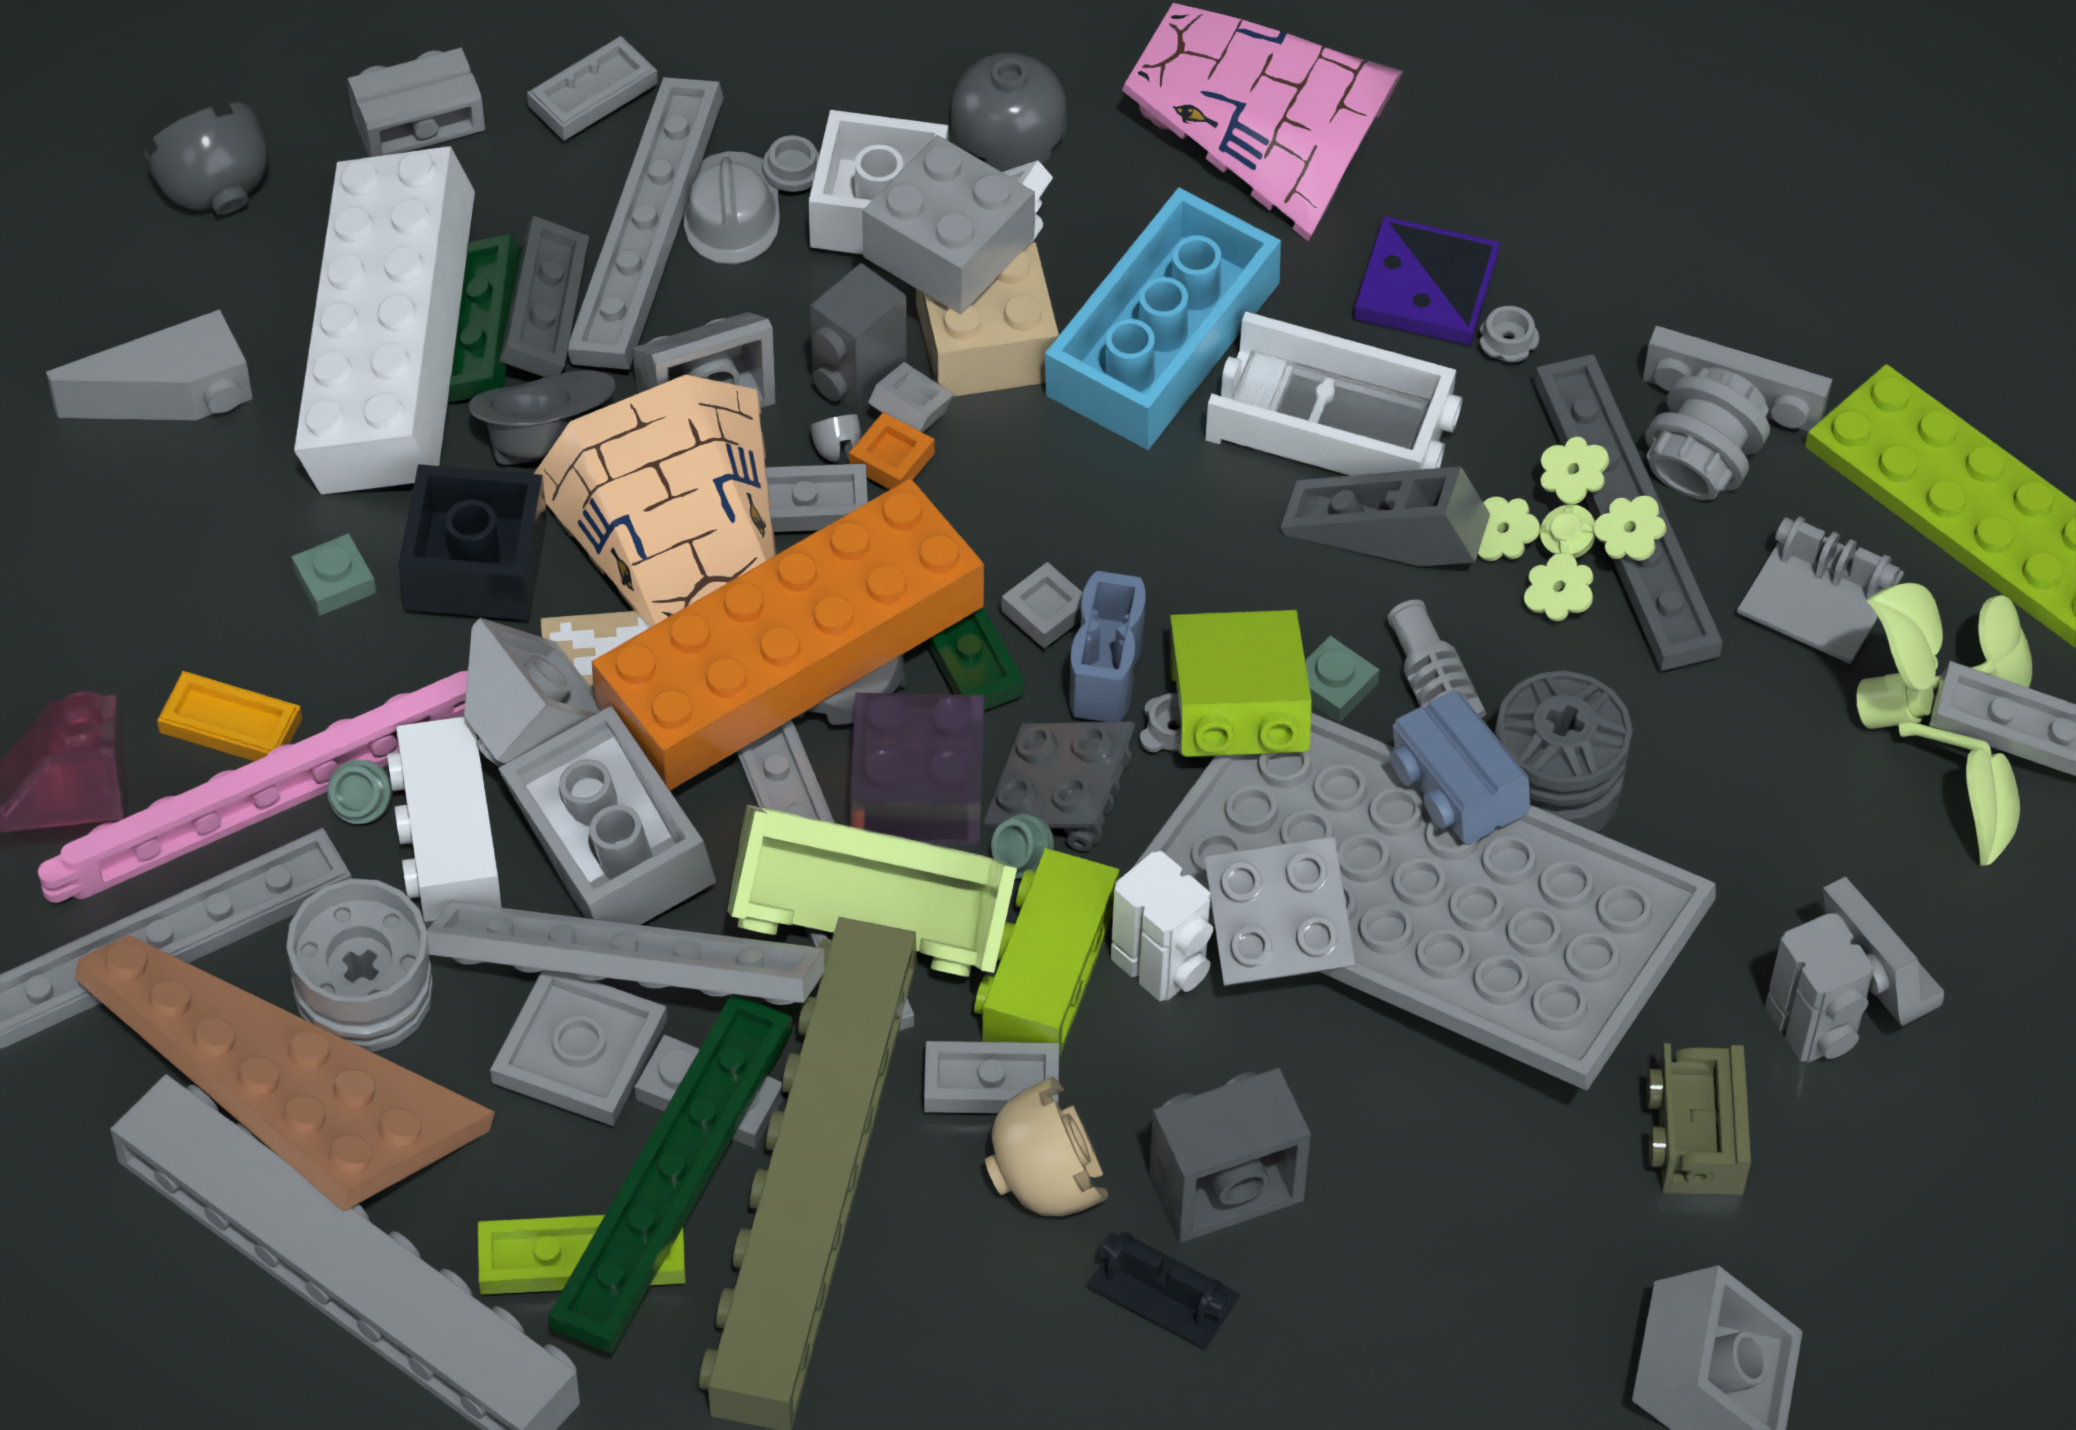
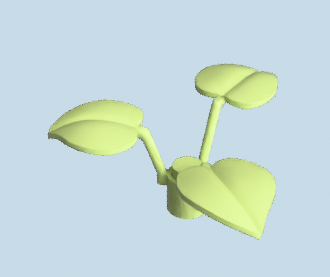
[1857,583,2032,866]

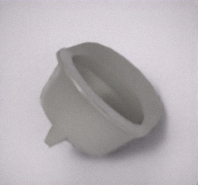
[683,151,780,265]

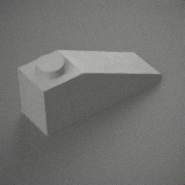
[46,309,253,420]

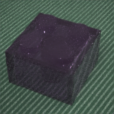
[850,692,984,846]

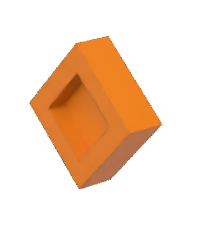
[849,412,935,489]

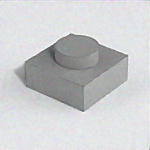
[868,362,954,432]
[1001,562,1083,649]

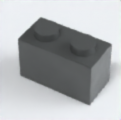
[810,263,907,414]

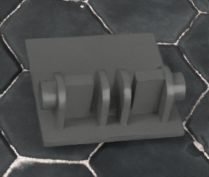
[983,721,1135,851]

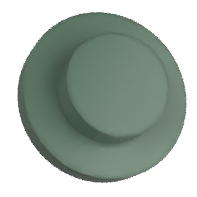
[327,759,393,824]
[991,814,1054,879]

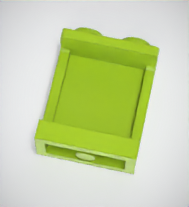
[1170,610,1312,757]

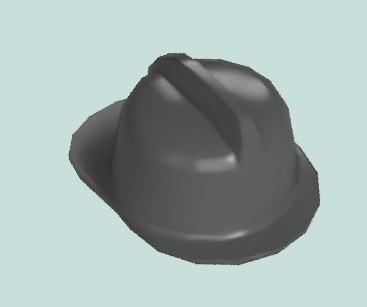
[469,370,616,465]

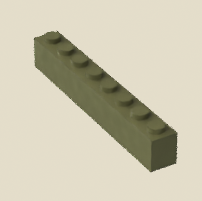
[699,917,917,1430]

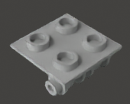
[1737,516,1904,664]
[1204,836,1355,986]

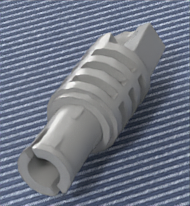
[1388,600,1486,718]

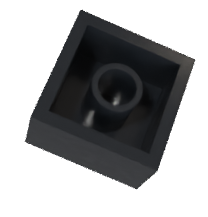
[398,464,547,620]

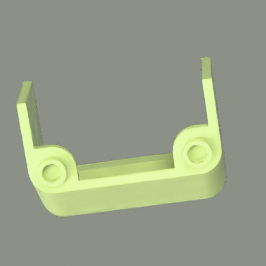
[727,805,1017,977]

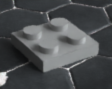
[490,970,668,1126]

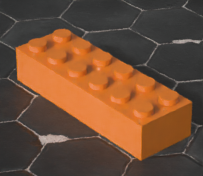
[591,478,984,791]

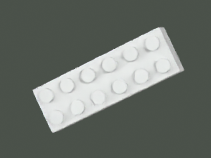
[294,146,475,495]

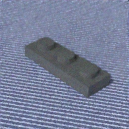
[499,216,589,378]

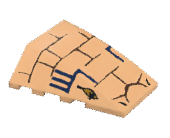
[534,375,776,628]

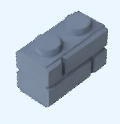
[1390,689,1531,845]

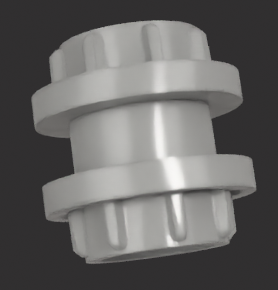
[1645,367,1770,500]

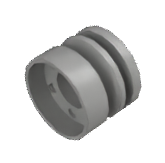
[286,878,433,1053]

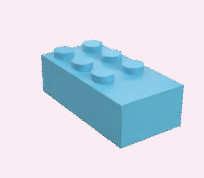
[1045,188,1281,450]

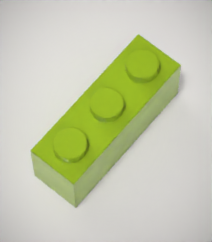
[974,848,1120,1058]

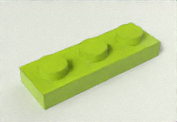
[478,1215,686,1295]

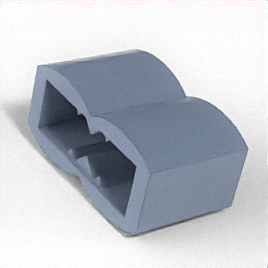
[1069,571,1146,722]

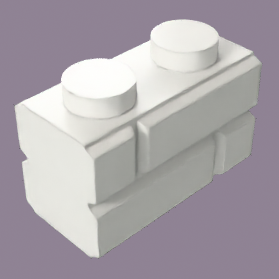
[1111,851,1213,1002]

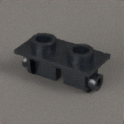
[1088,1232,1240,1349]

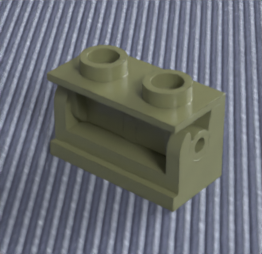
[1646,1043,1751,1195]

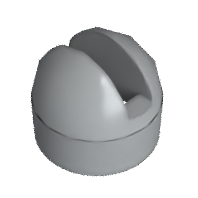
[810,414,862,462]

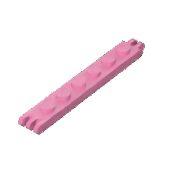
[38,671,468,903]

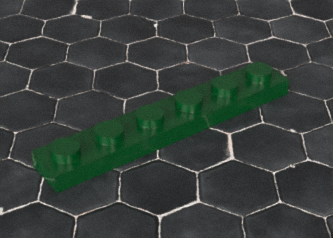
[548,994,793,1353]

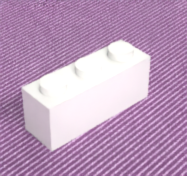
[387,717,502,922]

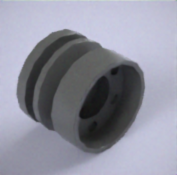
[1495,670,1633,832]

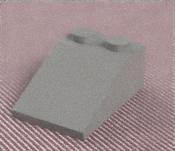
[499,705,716,925]

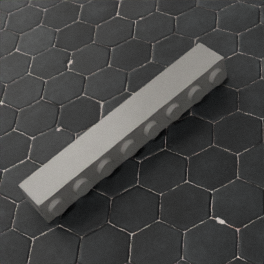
[110,1074,580,1430]

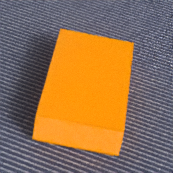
[157,671,303,761]

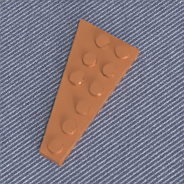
[75,935,495,1212]

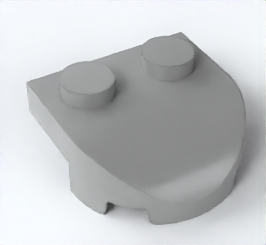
[1823,876,1944,1026]

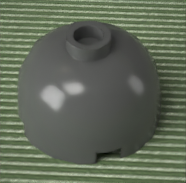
[951,52,1067,170]
[143,102,268,215]

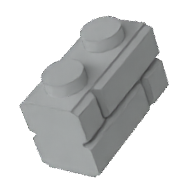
[347,47,485,157]
[1765,913,1875,1063]

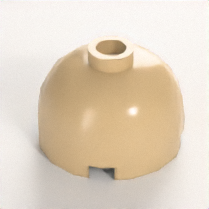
[985,1076,1108,1217]

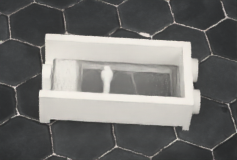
[1205,312,1463,476]

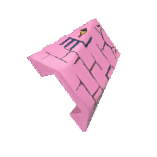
[1122,3,1403,242]

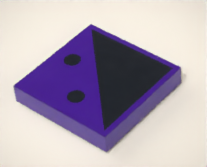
[1354,216,1500,346]

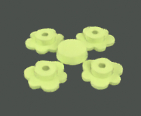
[1478,437,1667,621]

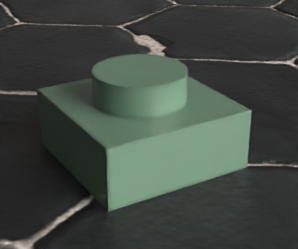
[291,533,376,616]
[1305,636,1380,723]

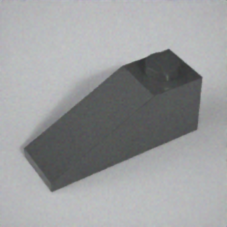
[1280,466,1490,566]

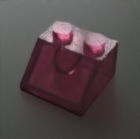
[0,691,126,833]

